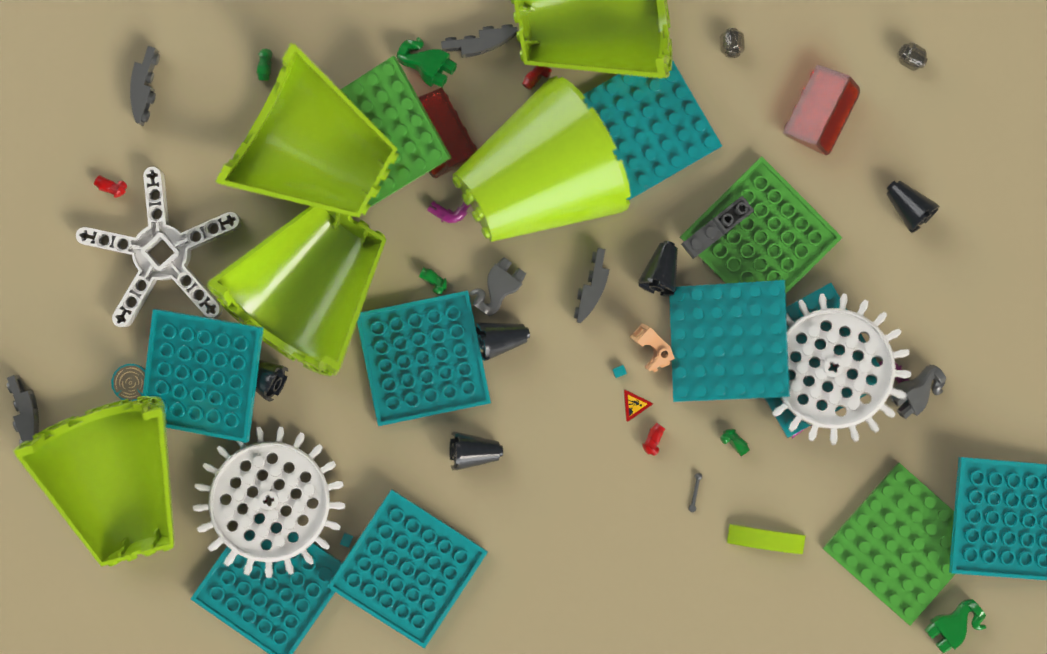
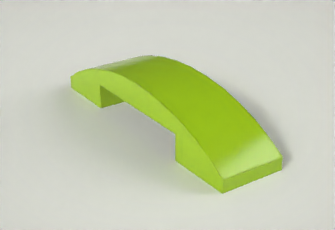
[727,524,806,554]

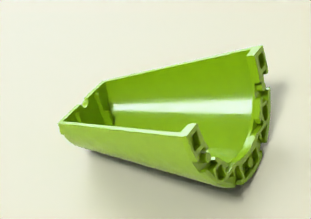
[511,0,672,78]
[215,43,399,217]
[452,76,631,242]
[207,206,386,376]
[13,396,175,567]

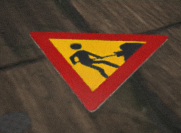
[624,390,653,422]

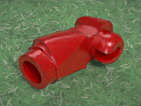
[522,66,552,90]
[94,175,127,198]
[642,423,666,456]

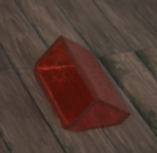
[783,65,860,155]
[418,87,477,178]

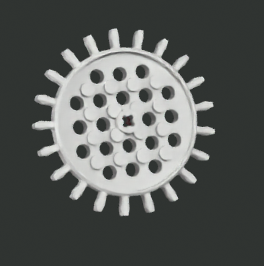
[772,294,911,445]
[193,427,345,578]

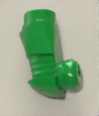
[256,49,273,81]
[419,267,447,295]
[720,429,750,456]

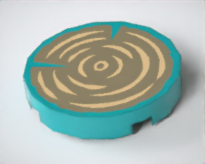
[111,364,145,401]

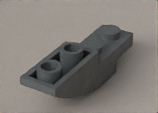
[441,24,517,58]
[130,46,160,126]
[681,196,754,259]
[574,248,610,323]
[7,375,39,444]

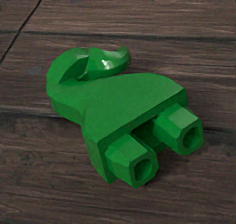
[396,37,457,88]
[925,599,986,653]

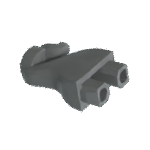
[469,257,526,316]
[890,365,946,419]

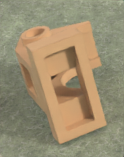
[630,323,675,372]

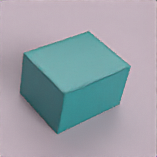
[612,365,627,378]
[340,533,353,548]

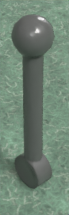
[688,473,702,512]

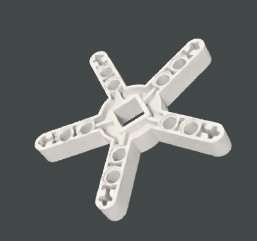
[76,167,242,327]

